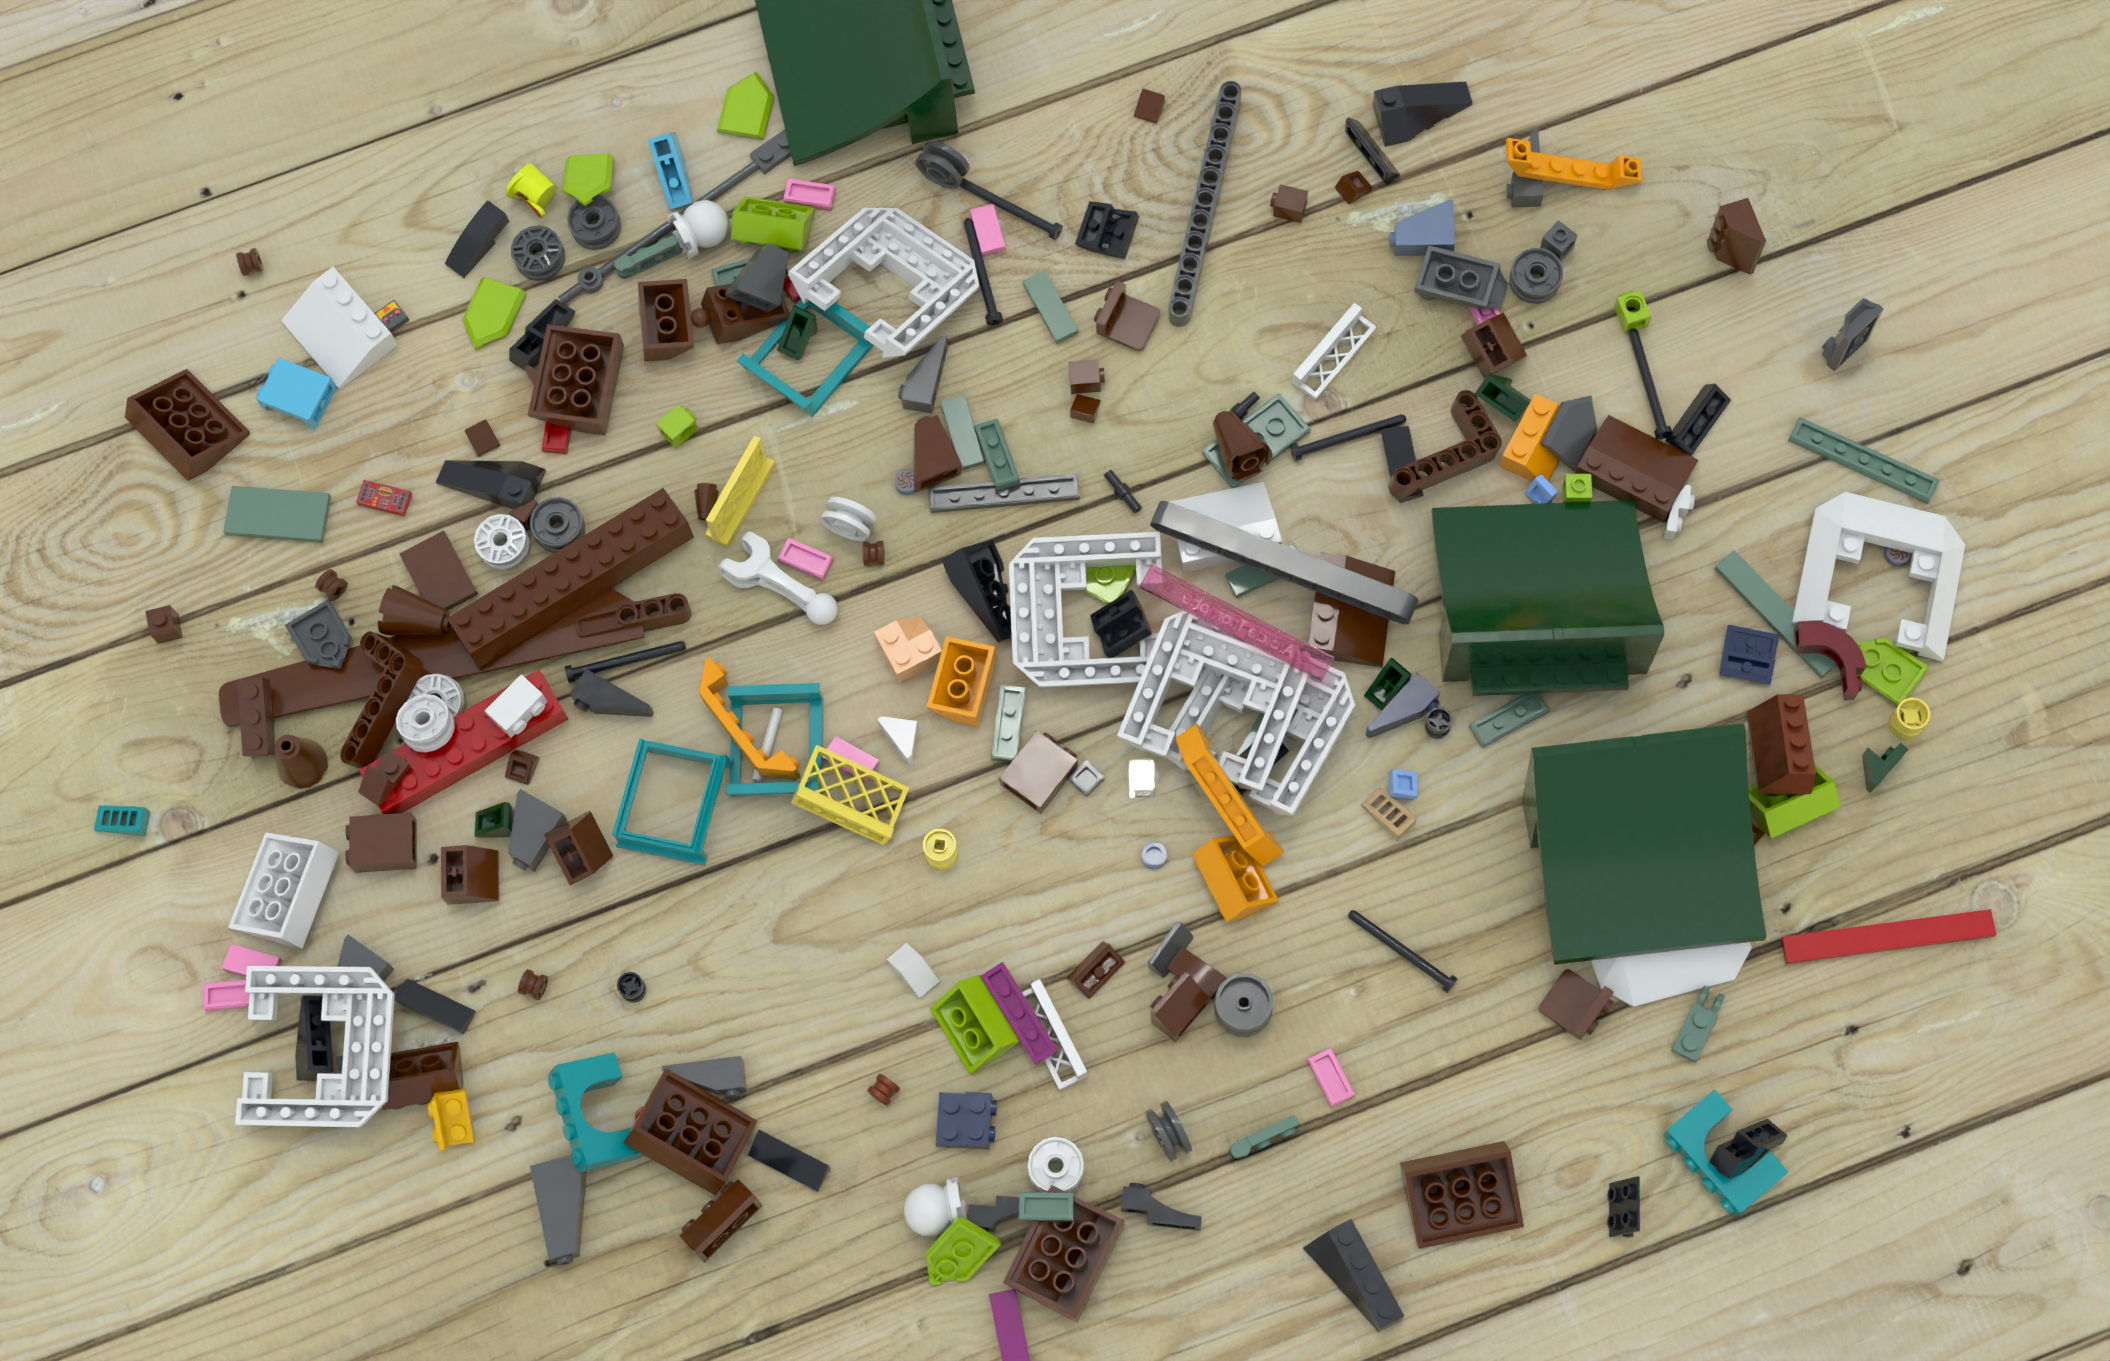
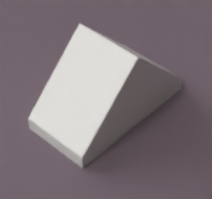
[877,716,919,765]
[887,943,940,999]

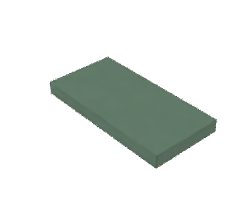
[1202,393,1311,488]
[223,486,331,543]

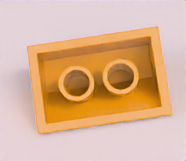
[1500,393,1560,482]
[927,636,998,727]
[1192,835,1279,922]

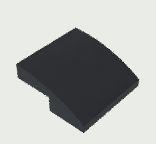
[1075,201,1139,259]
[1090,589,1152,658]

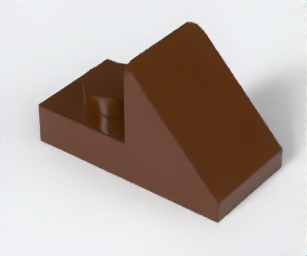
[358,750,411,807]

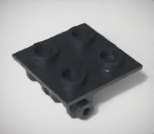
[1607,1176,1640,1238]

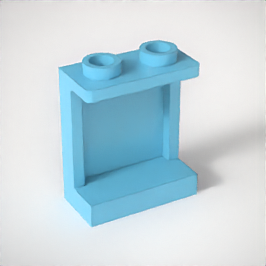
[256,358,337,429]

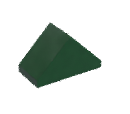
[1364,658,1411,711]
[474,802,515,838]

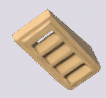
[1361,786,1417,841]

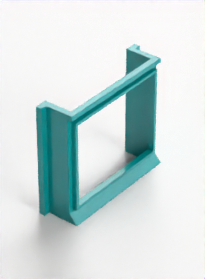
[737,299,874,417]
[726,683,823,797]
[612,738,734,865]

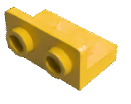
[428,1089,475,1151]

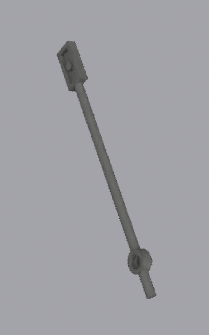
[558,129,791,304]

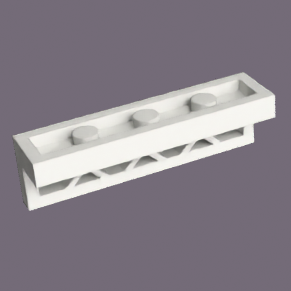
[1292,303,1377,401]
[1022,979,1088,1091]

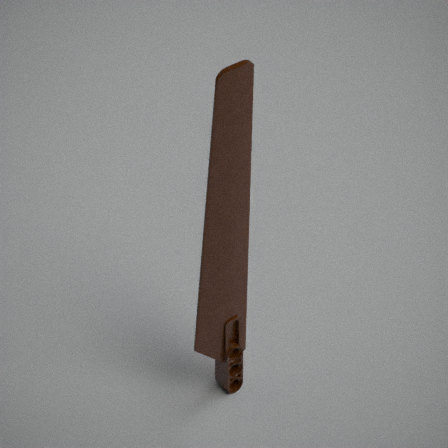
[219,588,691,727]

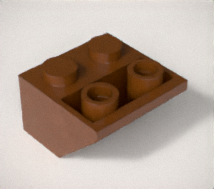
[1461,312,1527,379]
[544,811,613,886]
[441,845,499,905]
[1150,972,1209,1042]

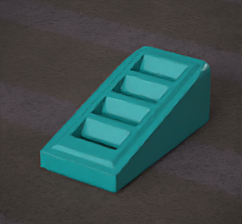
[94,805,150,836]

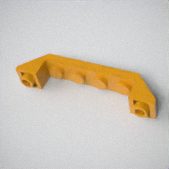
[1506,138,1643,190]
[699,657,801,780]
[1175,723,1285,866]

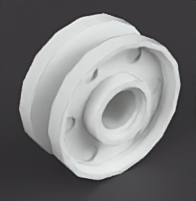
[820,497,877,542]
[474,514,531,571]
[408,674,465,723]
[396,694,455,752]
[1028,1137,1084,1193]

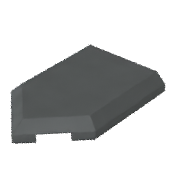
[1540,395,1598,472]
[285,599,352,669]

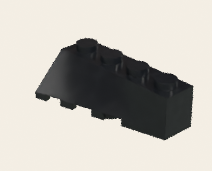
[1303,1219,1404,1332]

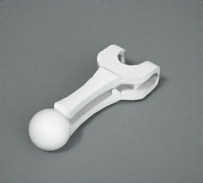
[718,531,838,625]

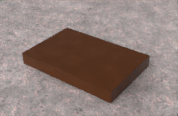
[399,530,478,610]

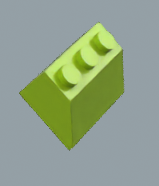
[731,196,815,252]
[1749,765,1841,838]
[930,975,1020,1074]

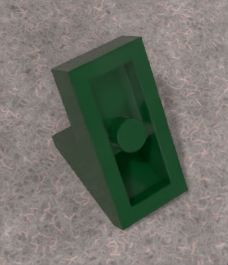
[777,305,817,360]
[1475,373,1531,422]
[1862,743,1909,793]

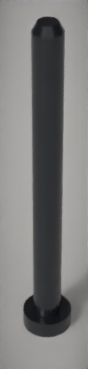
[960,178,1063,240]
[963,218,1003,325]
[1629,328,1673,439]
[1290,414,1406,462]
[565,641,686,683]
[1348,910,1458,993]

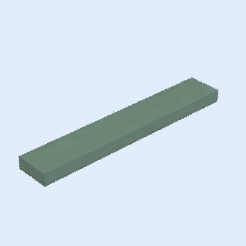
[1788,417,1939,504]
[1715,550,1836,678]

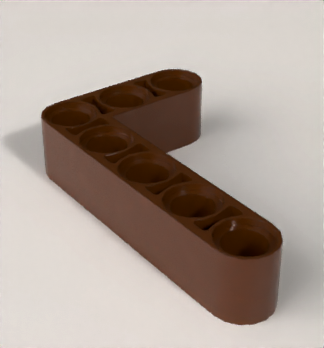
[1388,390,1502,498]
[340,631,423,769]

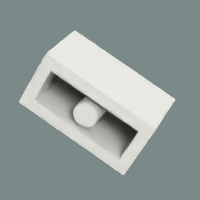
[485,674,547,738]

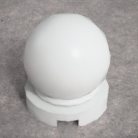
[667,200,730,259]
[903,1177,967,1237]

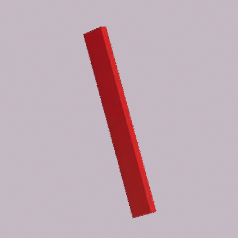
[1781,909,1997,964]

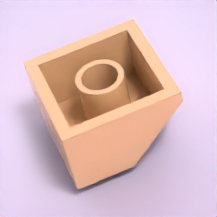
[874,617,942,684]

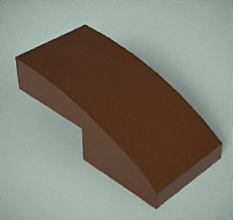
[1167,947,1227,1000]

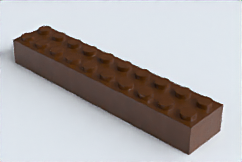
[447,488,694,668]

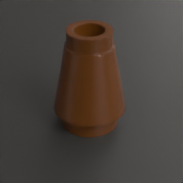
[694,483,719,521]

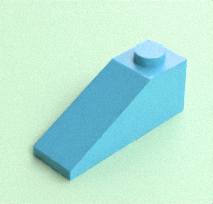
[648,132,693,210]

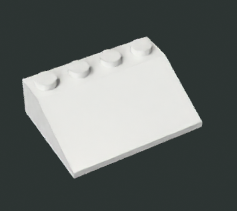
[281,267,398,390]
[1170,482,1282,573]
[228,832,339,949]

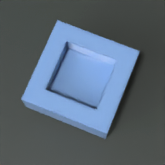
[1525,474,1558,504]
[1389,769,1418,800]

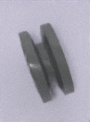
[915,141,970,189]
[567,195,622,250]
[511,225,565,281]
[1509,248,1563,304]
[530,497,585,553]
[1145,1101,1192,1162]

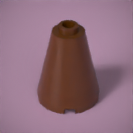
[1213,411,1273,481]
[378,585,451,635]
[274,735,328,789]

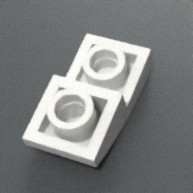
[1663,485,1695,540]

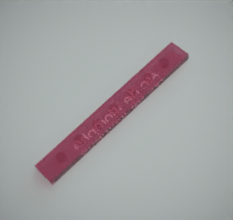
[1140,564,1334,681]

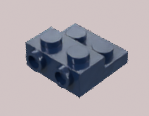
[936,1092,997,1150]

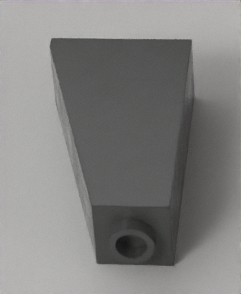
[530,1155,587,1265]

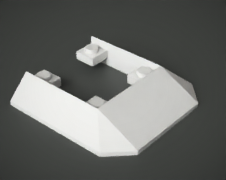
[788,208,979,358]
[1792,492,1965,662]
[1009,532,1162,688]
[1117,605,1310,792]
[1167,653,1356,816]
[1591,942,1752,1007]
[235,966,395,1127]

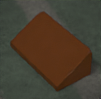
[1067,941,1125,999]

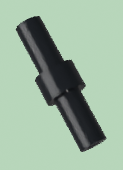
[1230,392,1260,419]
[1104,470,1142,513]

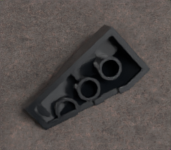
[1373,81,1472,147]
[436,460,546,510]
[941,539,1012,643]

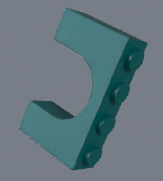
[548,1052,642,1173]
[1663,1089,1788,1217]

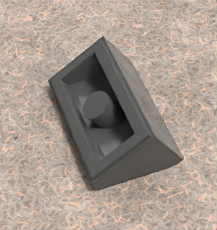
[1148,921,1193,978]

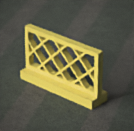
[705,436,776,548]
[791,745,909,845]

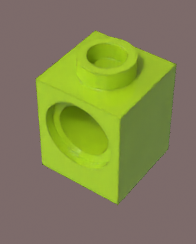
[1614,290,1651,333]
[656,404,698,449]
[1562,474,1592,503]

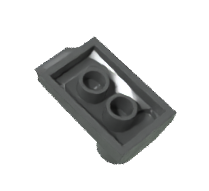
[1414,245,1508,309]
[1822,298,1884,371]

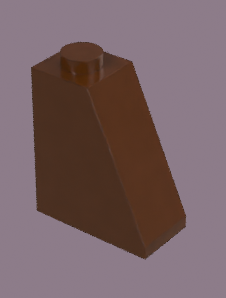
[913,415,962,493]

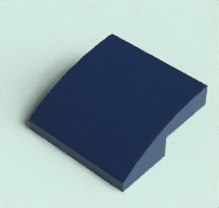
[1719,625,1779,685]

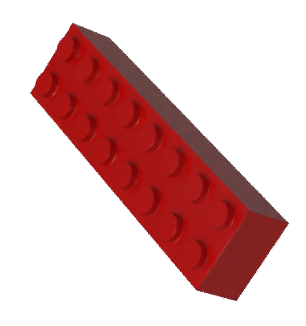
[359,669,568,814]

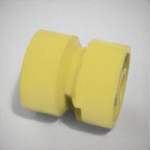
[1889,697,1931,740]
[923,829,958,870]

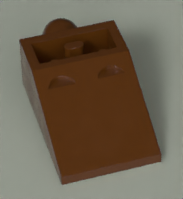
[691,283,790,344]

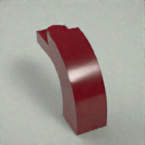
[1794,621,1866,701]

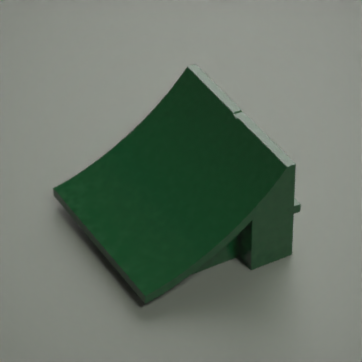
[755,0,975,166]
[1431,500,1665,696]
[1522,723,1767,965]

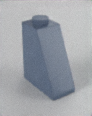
[1389,200,1455,256]

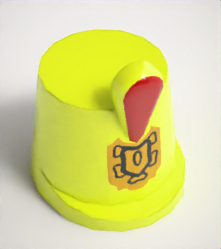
[506,163,557,218]

